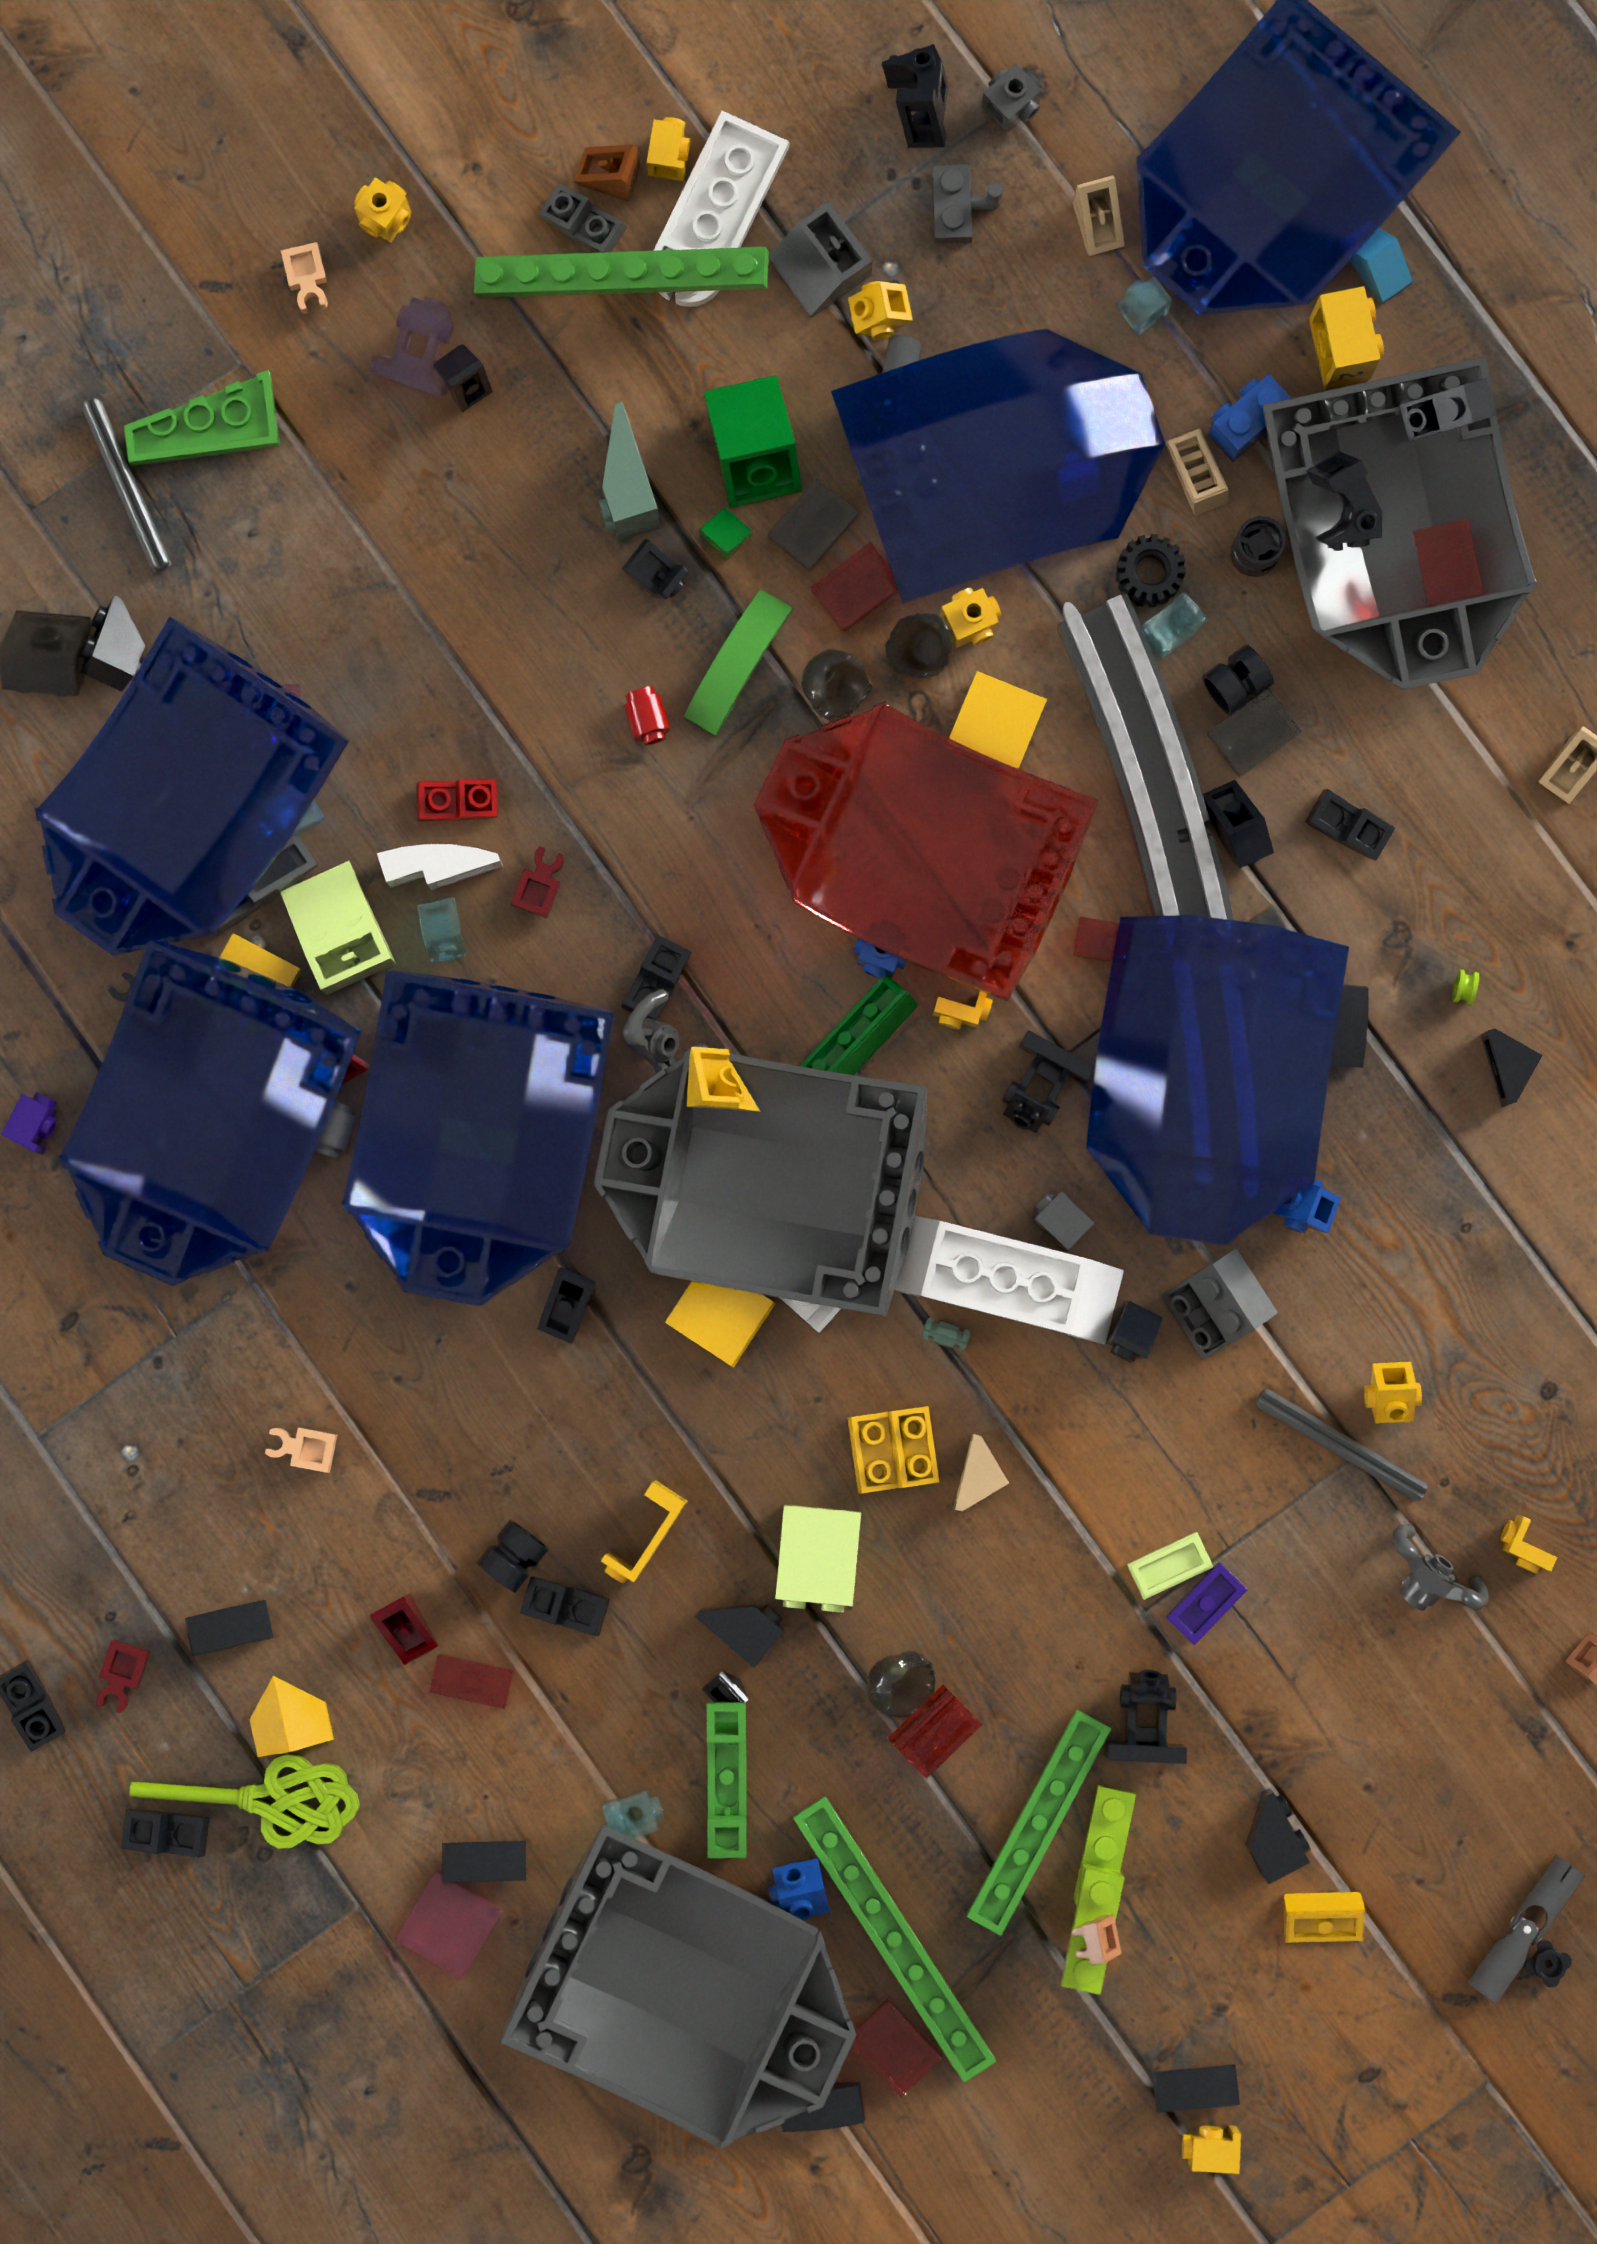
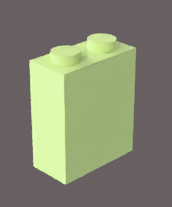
[775,1505,861,1612]

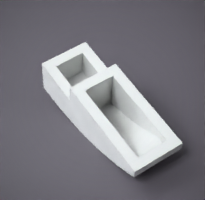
[377,844,503,890]

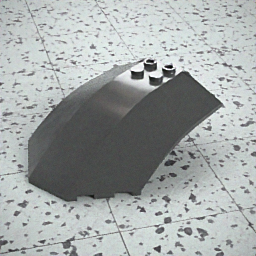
[1262,356,1538,690]
[594,1045,928,1316]
[500,1824,857,2149]

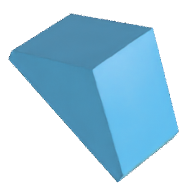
[1338,222,1413,305]

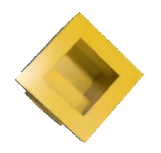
[646,117,690,181]
[1182,2125,1241,2174]

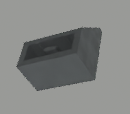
[769,201,873,318]
[1161,1248,1278,1360]

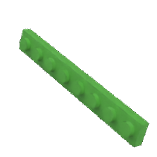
[474,247,769,298]
[793,1795,997,2083]

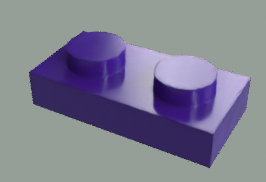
[1165,1562,1248,1645]

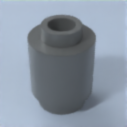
[309,1100,358,1159]

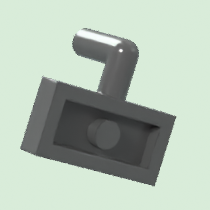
[932,164,1003,243]

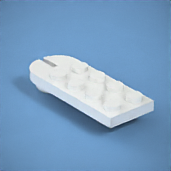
[653,111,789,307]

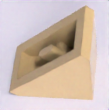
[1073,175,1125,256]
[1539,726,1597,804]
[953,1434,1009,1511]

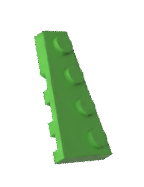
[124,370,280,466]

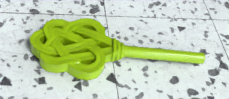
[129,1753,360,1849]

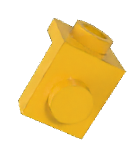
[933,986,993,1030]
[1500,1515,1557,1574]

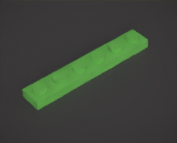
[966,1709,1111,1936]

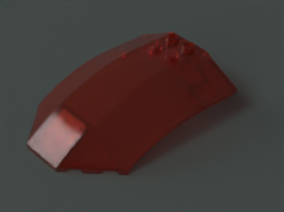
[754,701,1098,1001]

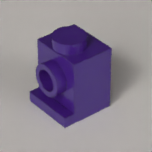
[1,1092,57,1155]

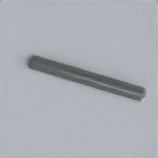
[81,398,171,572]
[1255,1389,1428,1501]

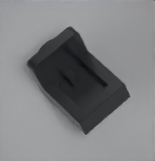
[621,539,688,599]

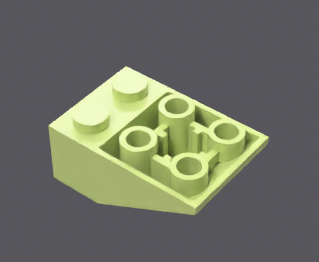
[280,861,396,995]

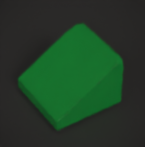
[700,507,753,560]

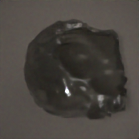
[885,613,955,678]
[801,649,873,723]
[867,1651,936,1718]

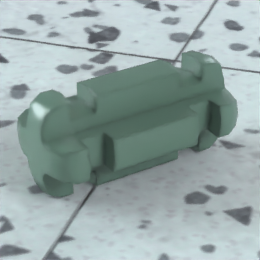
[922,1318,970,1351]

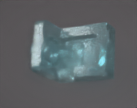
[1140,592,1207,658]

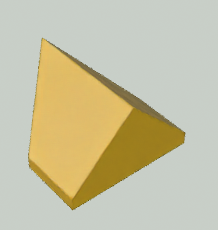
[687,1047,761,1112]
[250,1676,334,1757]

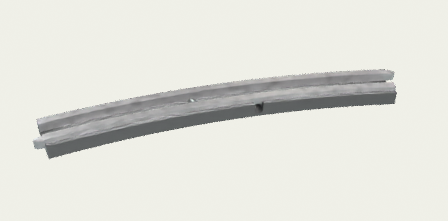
[1057,593,1265,1198]

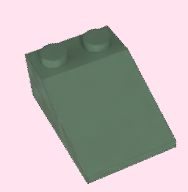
[598,402,661,541]

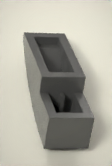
[197,834,318,935]

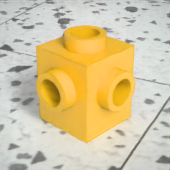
[354,177,411,243]
[848,281,913,340]
[940,588,1002,648]
[1364,1362,1422,1424]

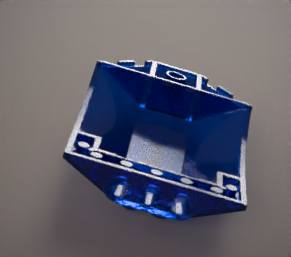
[1136,0,1461,315]
[831,329,1166,604]
[34,617,349,956]
[1086,915,1349,1246]
[58,938,361,1286]
[341,970,615,1306]

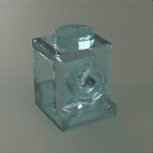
[1116,276,1172,335]
[602,1789,664,1838]

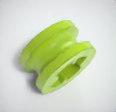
[1452,969,1479,1006]

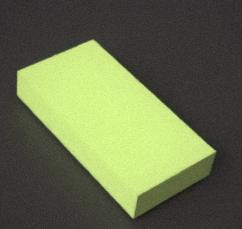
[1126,1531,1213,1600]

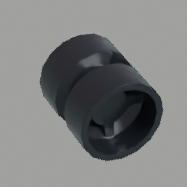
[1230,516,1286,577]
[1202,644,1274,716]
[476,1519,549,1593]

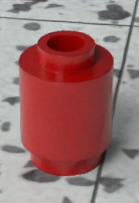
[624,686,671,746]

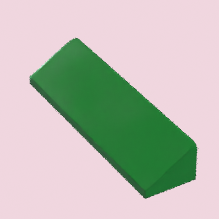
[799,974,918,1075]

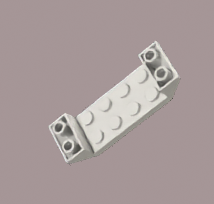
[894,1216,1124,1345]

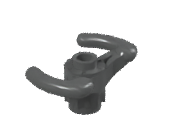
[623,989,709,1073]
[1392,1524,1489,1611]

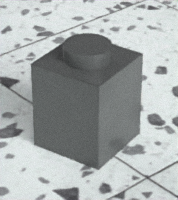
[1033,1191,1095,1252]

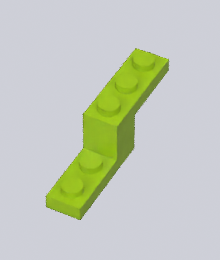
[1061,1784,1136,1995]

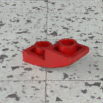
[416,779,498,821]

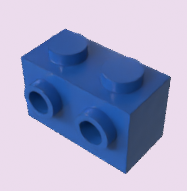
[1208,374,1292,462]

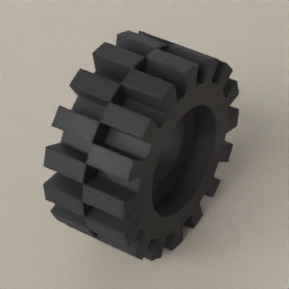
[1115,534,1186,608]

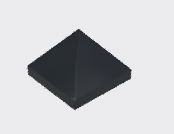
[702,1671,749,1703]

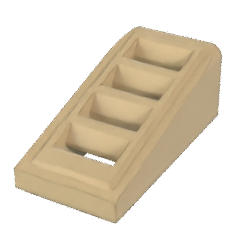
[1165,428,1229,516]

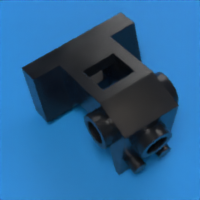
[882,44,948,148]
[1306,451,1382,551]
[1002,1030,1095,1133]
[1105,1670,1187,1764]

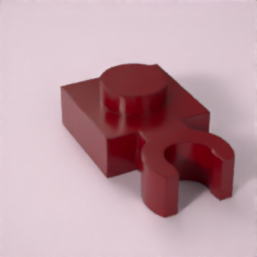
[511,846,564,919]
[96,1639,151,1713]

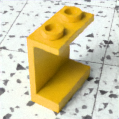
[601,1480,688,1584]

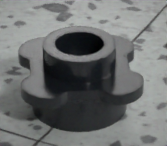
[1525,1940,1572,1987]

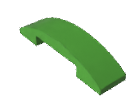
[683,589,793,737]
[707,1703,747,1858]

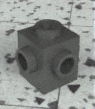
[981,63,1042,133]

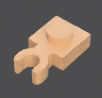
[281,242,328,314]
[265,1428,338,1473]

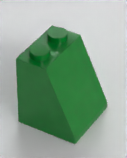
[704,375,803,508]

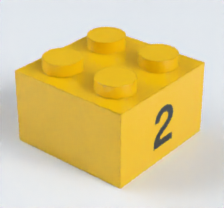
[1309,286,1384,390]

